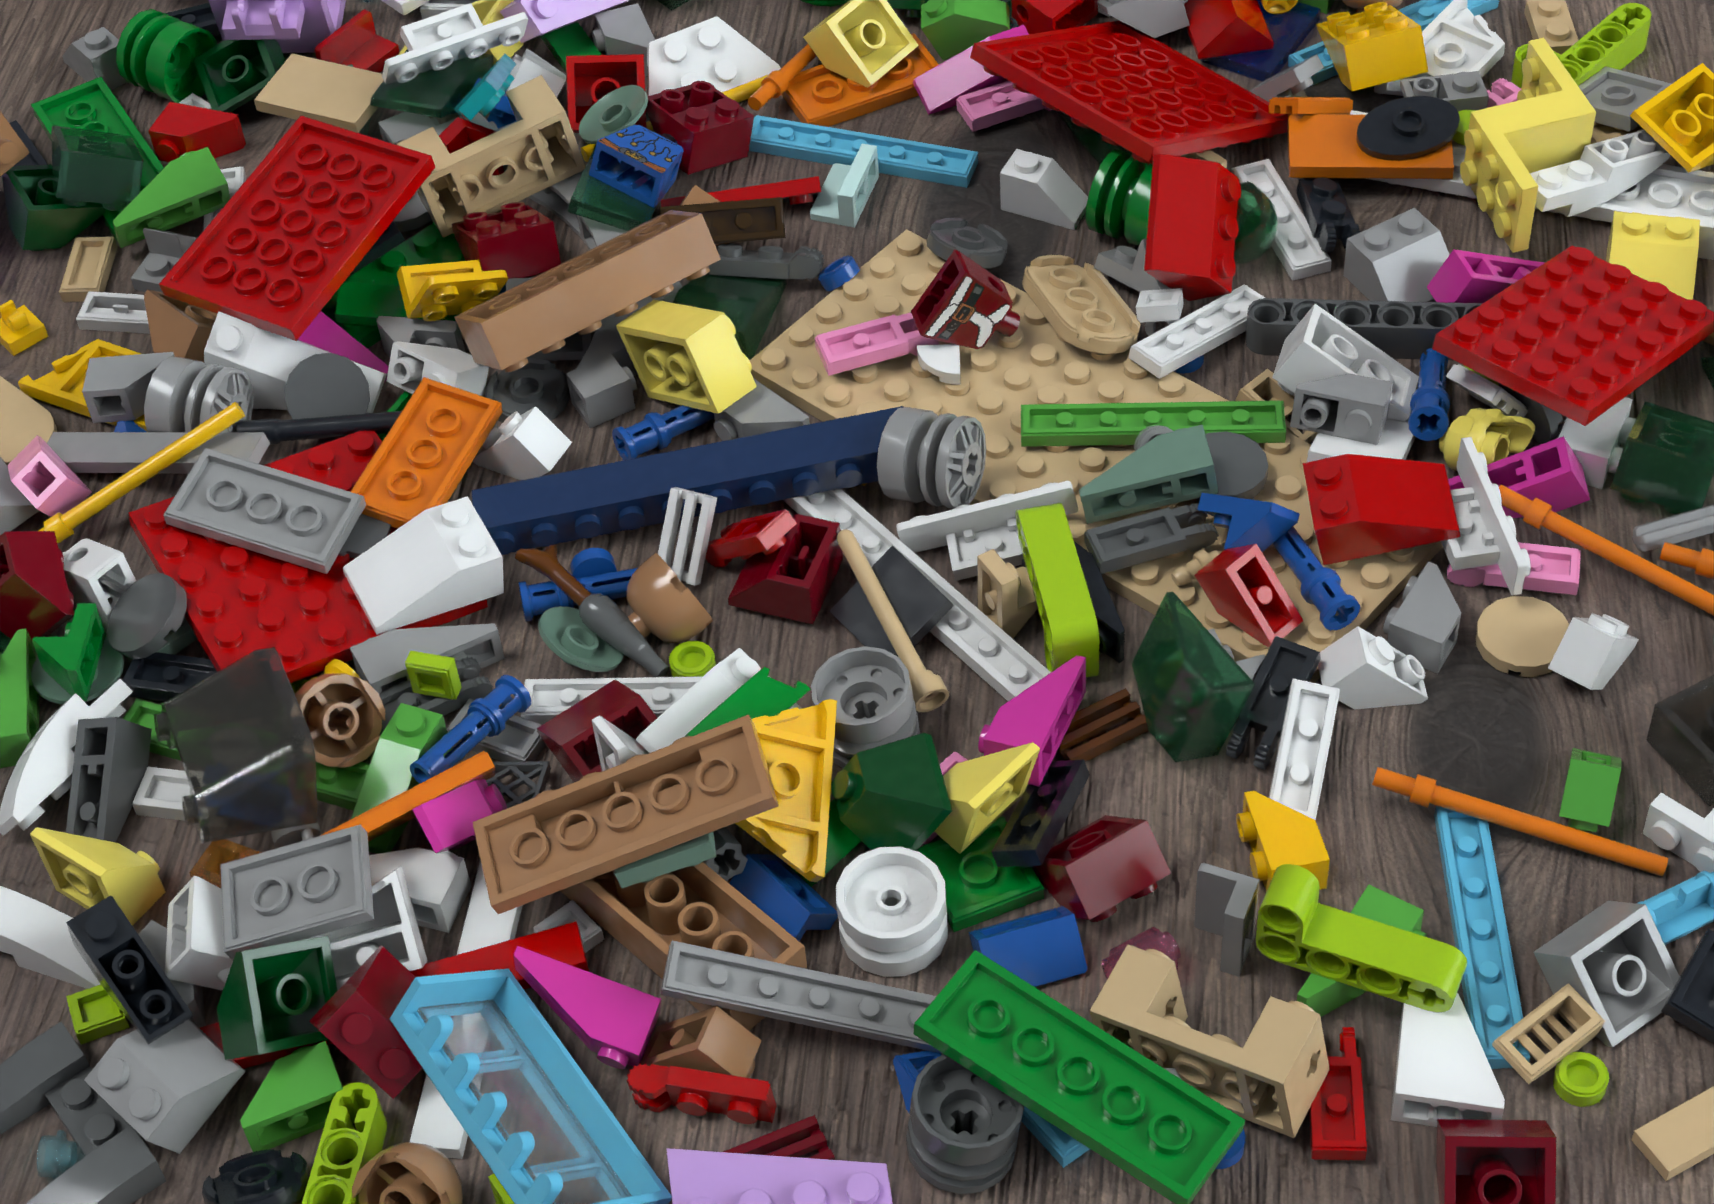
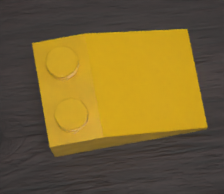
[1630,63,1714,172]

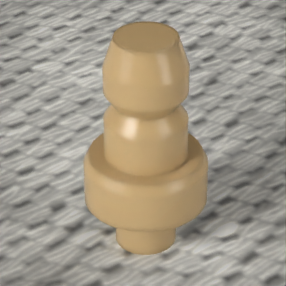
[1171,549,1220,586]

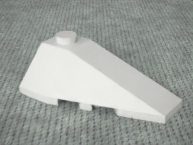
[204,311,387,413]

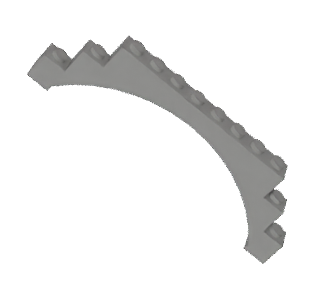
[378,106,687,429]

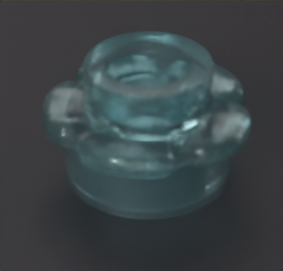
[37,1130,77,1180]

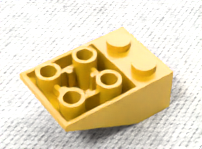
[1316,2,1428,91]

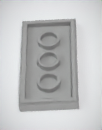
[163,448,366,574]

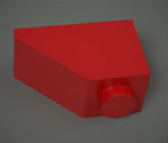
[148,102,246,162]
[1194,543,1304,648]

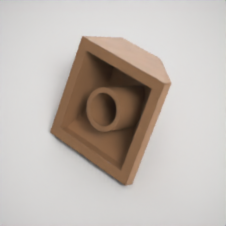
[144,289,217,362]

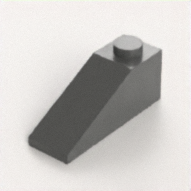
[66,717,152,842]

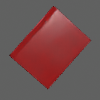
[1184,0,1274,59]

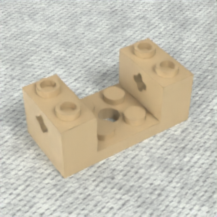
[397,75,586,238]
[1090,944,1330,1138]

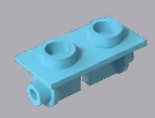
[1637,871,1714,945]

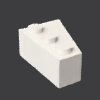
[303,866,428,990]

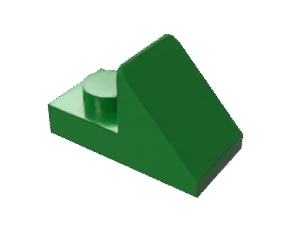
[32,603,106,702]

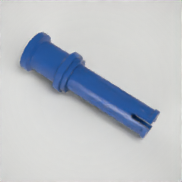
[1408,348,1450,441]
[612,405,714,460]
[1273,526,1360,631]
[518,568,637,622]
[410,675,531,784]

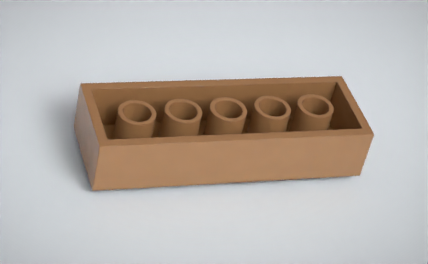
[454,210,721,372]
[560,862,807,1031]

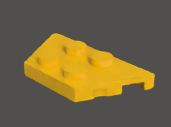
[18,339,148,432]
[735,699,837,882]

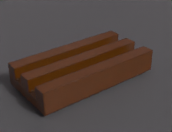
[1057,688,1151,762]

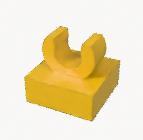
[0,300,49,356]

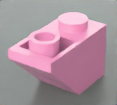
[7,435,92,517]

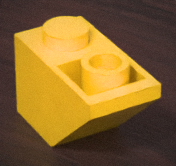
[1236,791,1330,892]

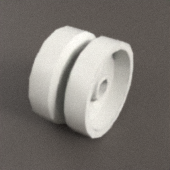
[836,846,948,977]

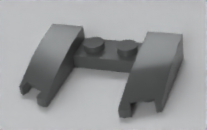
[0,1021,166,1204]

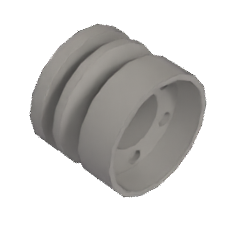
[144,356,253,432]
[877,407,986,509]
[811,646,920,768]

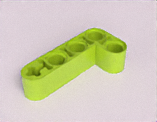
[1511,3,1651,88]
[1015,503,1099,678]
[1256,864,1467,1012]
[302,1082,387,1204]

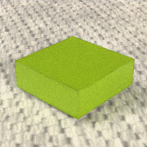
[405,650,462,700]
[66,984,130,1045]

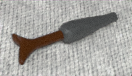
[515,545,670,677]

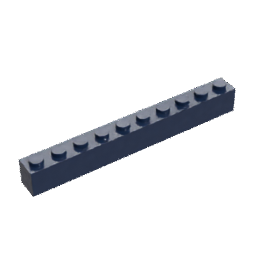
[472,406,904,555]

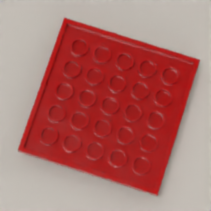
[970,20,1288,164]
[128,431,488,704]

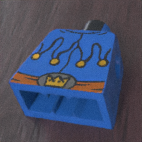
[589,125,684,208]

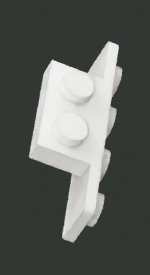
[382,3,528,84]
[1441,437,1531,595]
[896,481,1079,581]

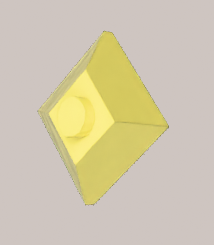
[803,0,919,88]
[934,742,1040,854]
[30,827,165,926]

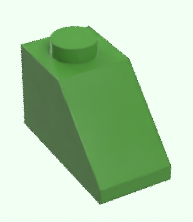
[921,0,1010,60]
[1559,748,1621,832]
[240,1041,343,1152]

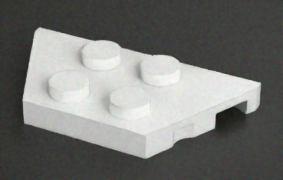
[1374,0,1505,96]
[646,16,781,122]

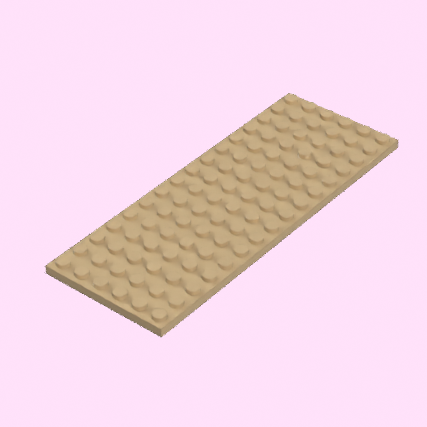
[749,229,1443,683]

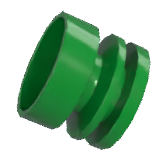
[116,9,217,103]
[1086,149,1153,246]

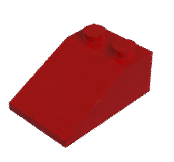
[1303,454,1461,565]

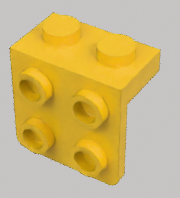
[396,260,508,321]

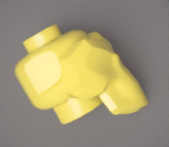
[1439,408,1535,472]

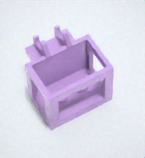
[208,0,346,53]

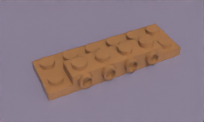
[472,715,779,914]

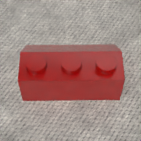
[1144,154,1241,301]

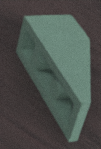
[1079,424,1219,524]

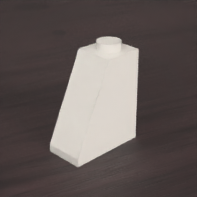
[1391,993,1505,1127]

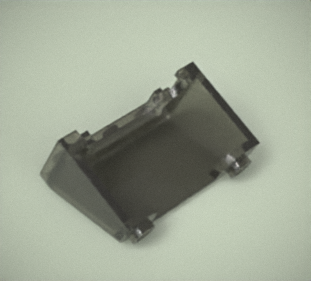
[154,647,318,843]

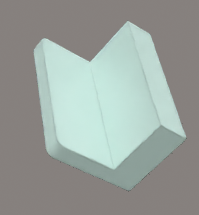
[810,144,879,228]

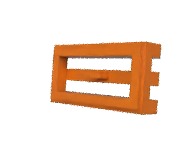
[1269,97,1353,114]

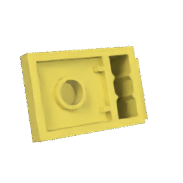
[1460,37,1596,253]

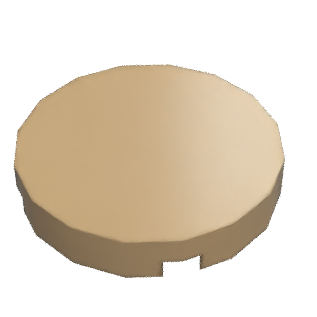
[1476,596,1569,677]

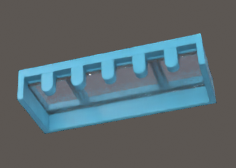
[389,968,672,1204]

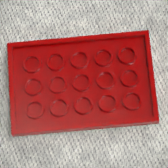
[159,116,436,341]
[1432,245,1714,426]

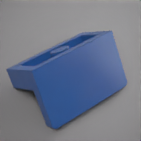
[729,854,838,941]
[968,906,1087,987]

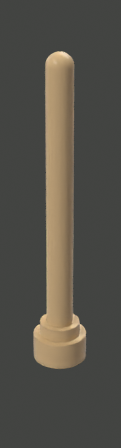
[837,529,949,713]

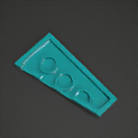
[454,53,516,121]

